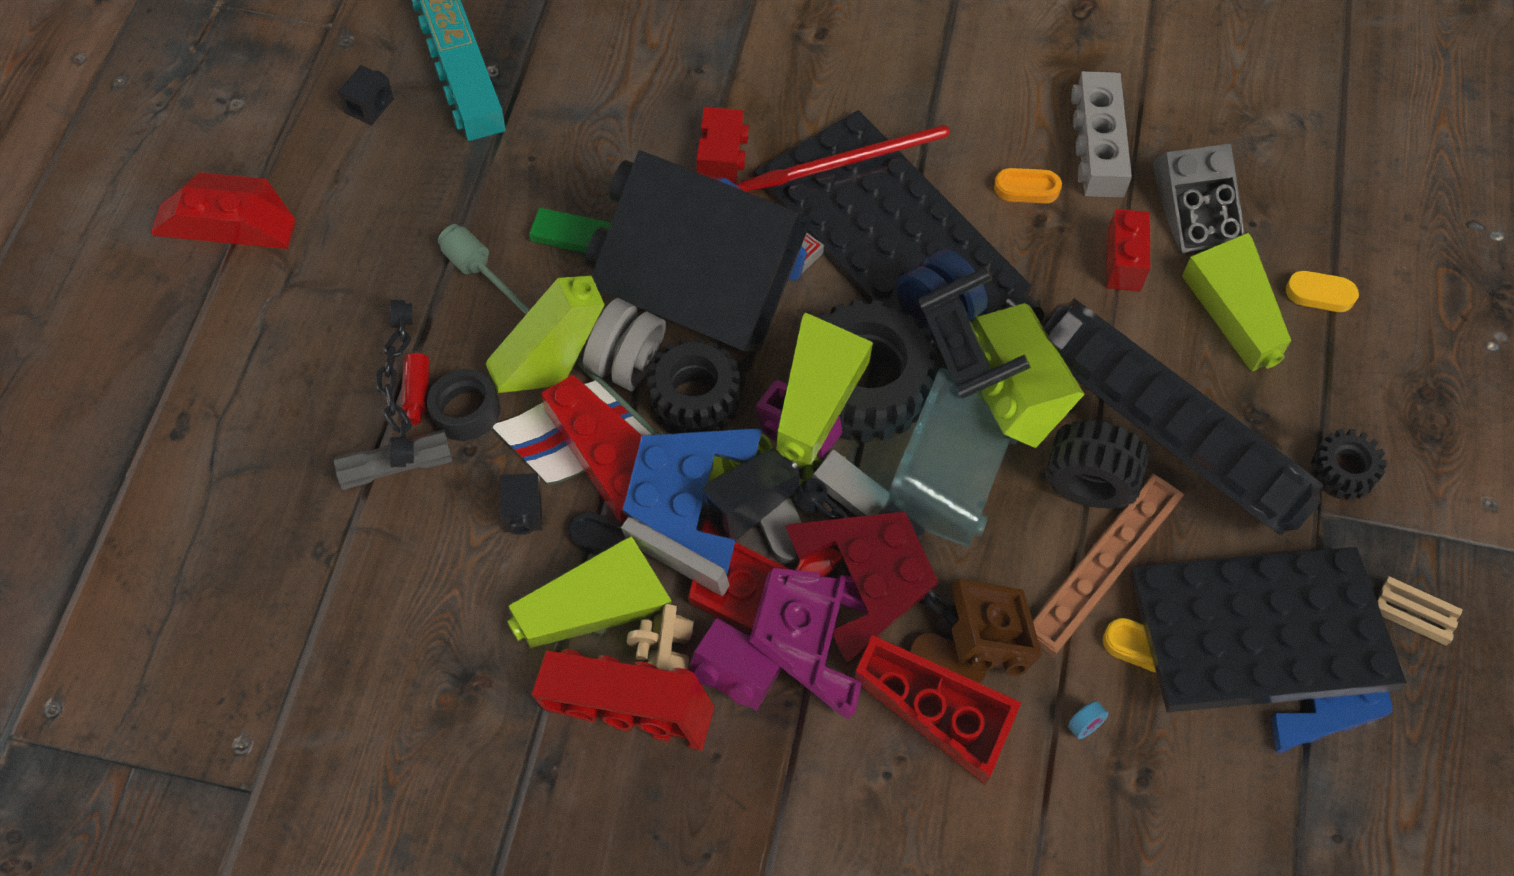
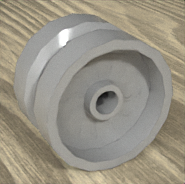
[583,298,666,391]

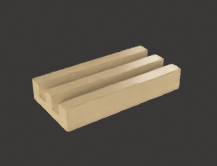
[1377,576,1463,646]

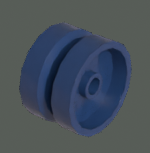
[896,248,988,341]

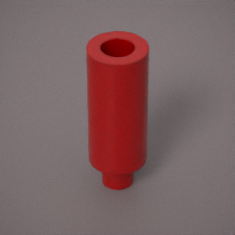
[400,353,430,425]

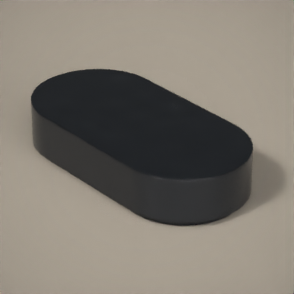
[569,512,626,555]

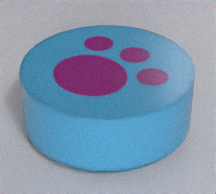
[1068,701,1109,739]

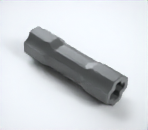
[333,429,453,490]

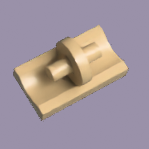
[627,604,694,671]

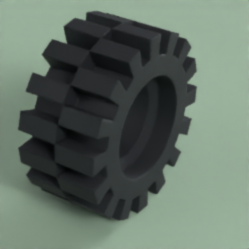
[1311,429,1387,500]

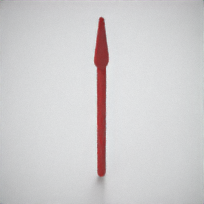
[736,125,950,191]

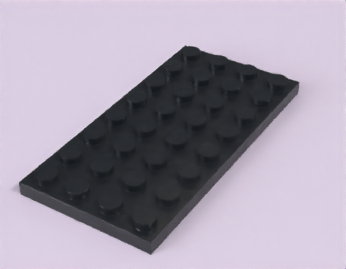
[754,110,1032,354]

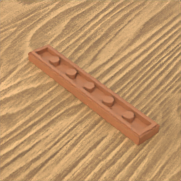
[1033,473,1184,658]

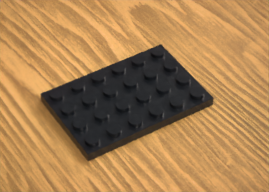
[1130,547,1407,713]

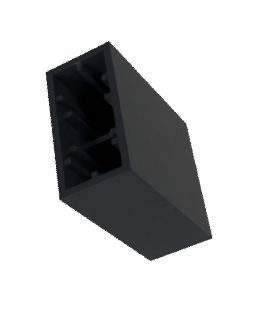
[585,150,813,351]

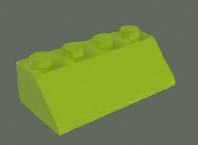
[972,303,1085,448]

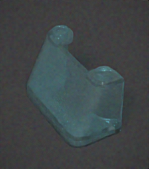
[887,367,1018,547]

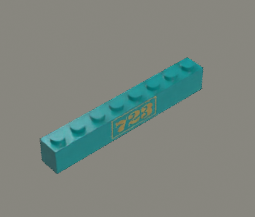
[411,0,506,141]

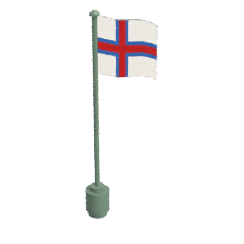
[438,224,664,485]

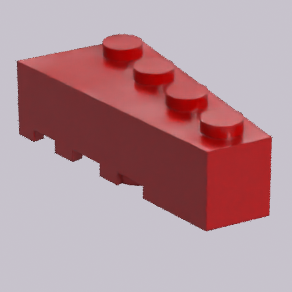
[541,375,643,522]
[855,635,1022,785]
[531,649,715,751]

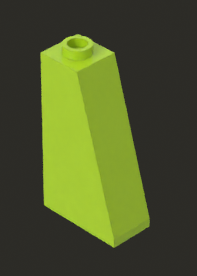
[1182,233,1291,372]
[486,276,605,393]
[776,312,873,466]
[507,536,672,648]

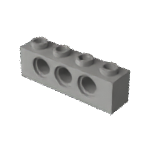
[1071,71,1132,198]

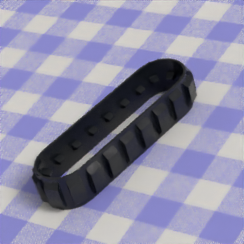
[1042,298,1324,536]

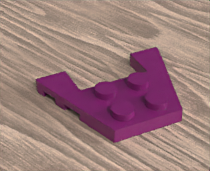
[749,568,868,719]

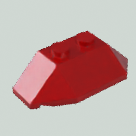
[151,172,296,249]

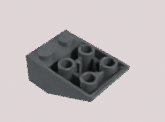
[1152,143,1245,253]

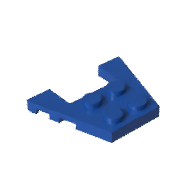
[622,429,762,575]
[1271,692,1393,753]

